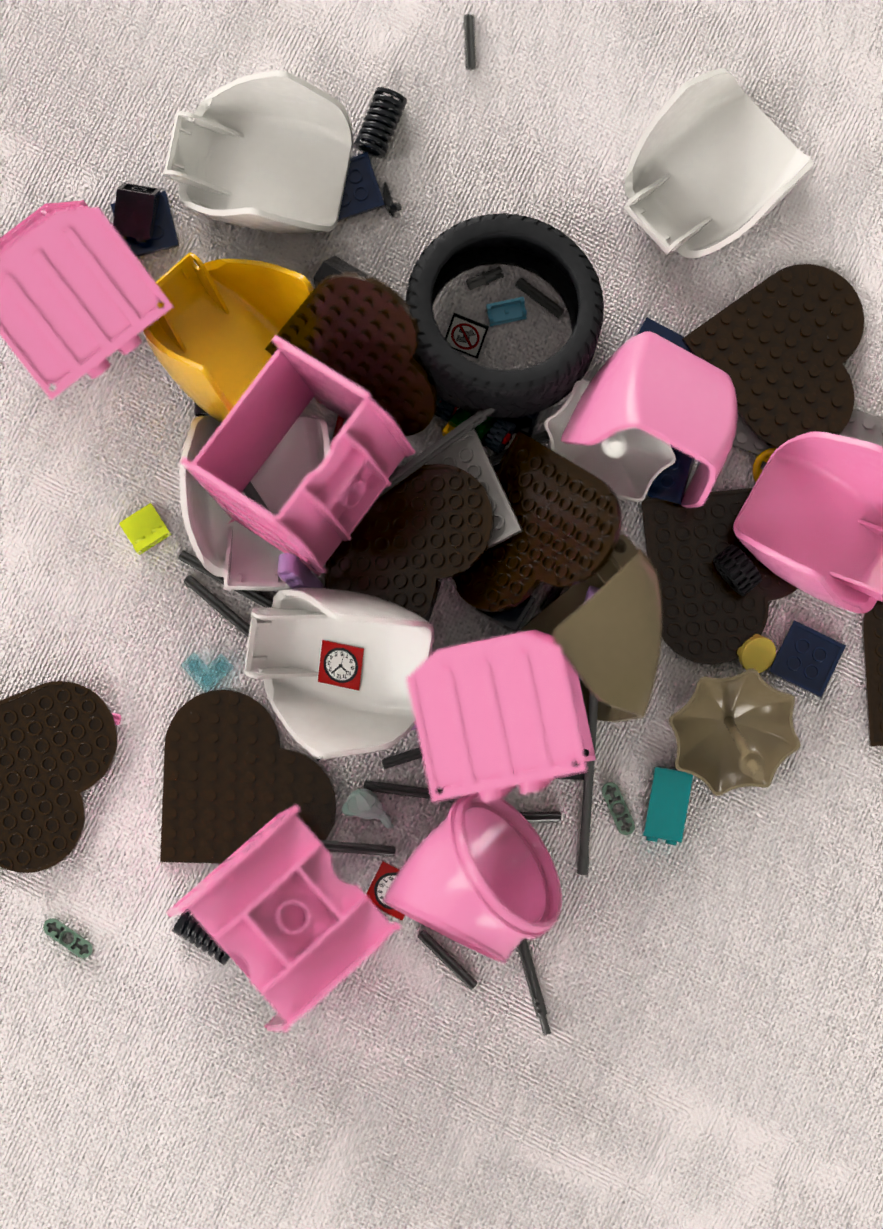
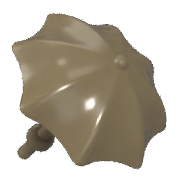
[669,668,801,796]

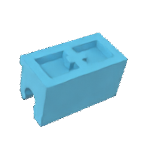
[486,296,527,327]

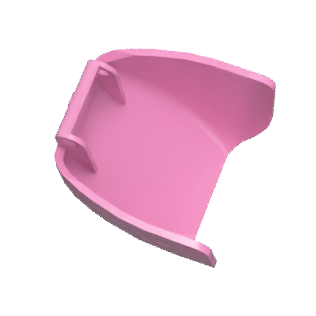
[561,331,738,508]
[733,432,883,614]

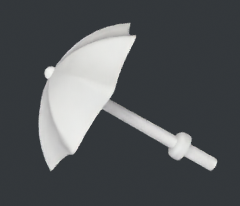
[544,380,676,502]

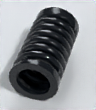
[353,87,408,158]
[172,909,230,966]

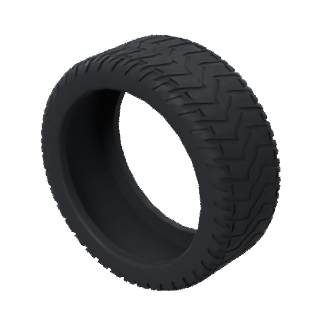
[405,213,604,419]

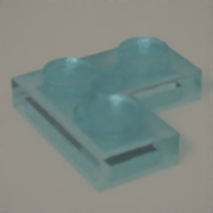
[180,652,235,693]

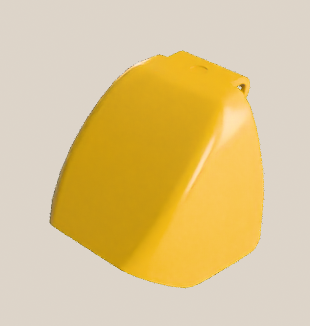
[143,252,314,423]

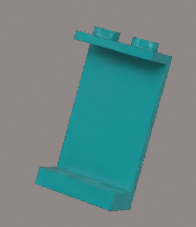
[642,767,693,846]

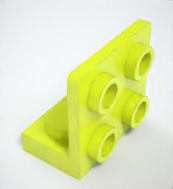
[119,503,172,555]

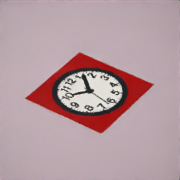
[318,640,364,691]
[366,861,405,921]

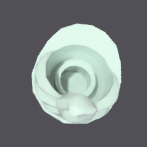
[342,788,394,829]

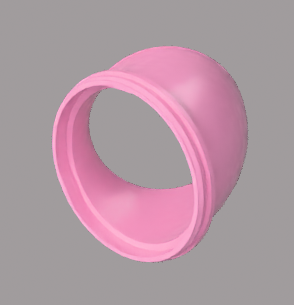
[382,793,562,964]

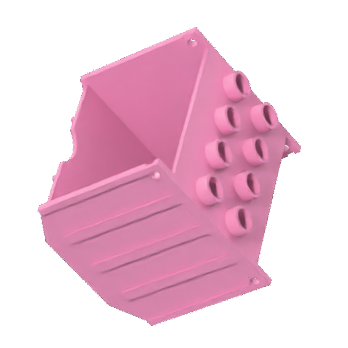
[0,199,173,400]
[180,336,415,576]
[407,629,596,802]
[165,805,401,1032]

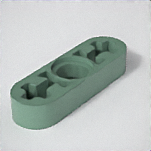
[601,782,635,835]
[43,918,94,958]

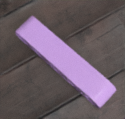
[278,553,323,589]

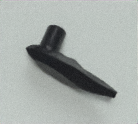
[383,182,402,217]

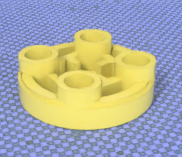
[737,634,776,673]

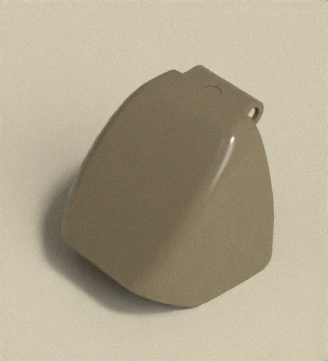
[516,534,663,723]

